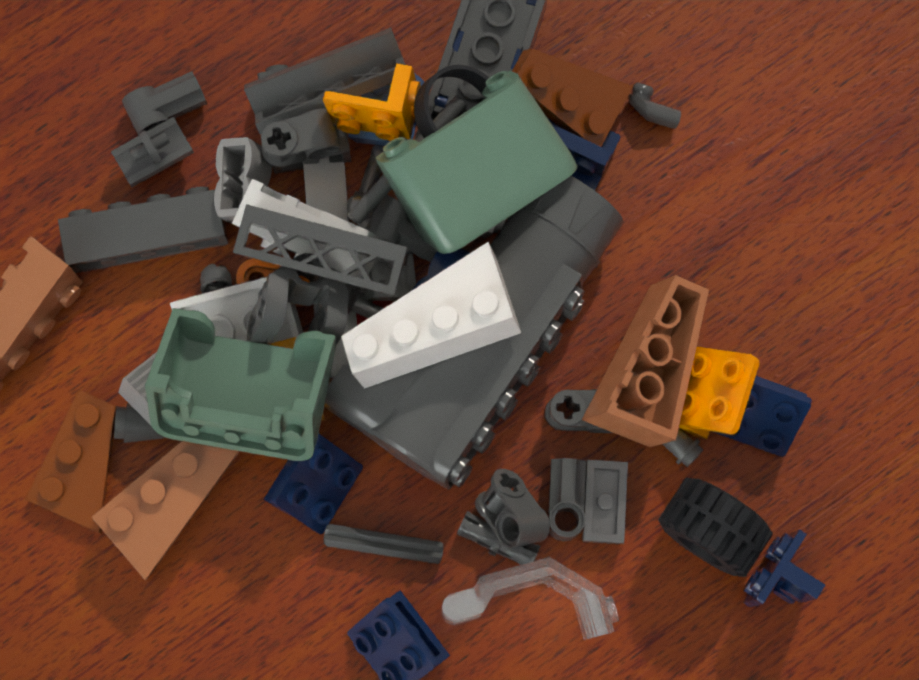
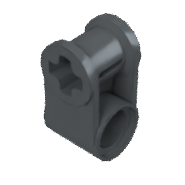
[261,108,341,168]
[544,389,613,433]
[475,469,550,548]

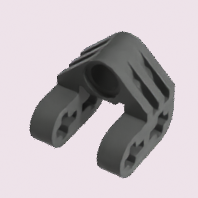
[247,253,349,345]

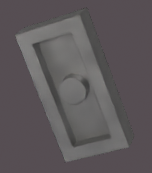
[582,460,628,544]

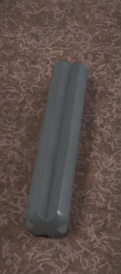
[323,524,444,564]

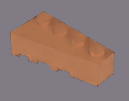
[0,236,83,391]
[582,275,709,447]
[92,441,240,580]

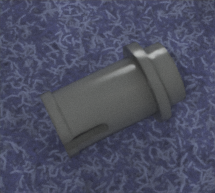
[662,428,704,467]

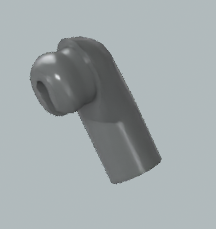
[628,82,681,129]

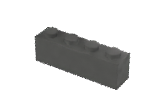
[58,187,229,273]

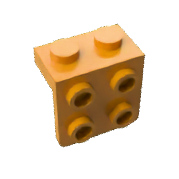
[323,63,421,141]
[679,347,759,439]

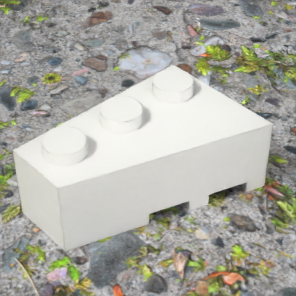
[232,179,384,285]

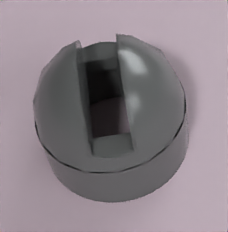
[200,264,233,293]

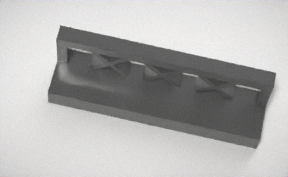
[244,27,406,134]
[233,204,410,296]

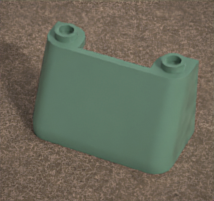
[375,71,577,254]
[145,308,336,461]

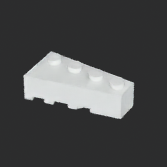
[341,242,521,389]

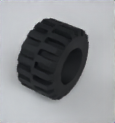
[658,478,773,577]

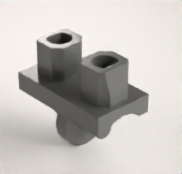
[111,117,194,187]

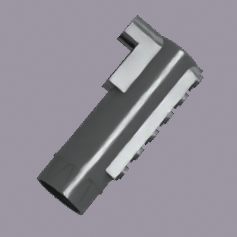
[324,176,624,490]

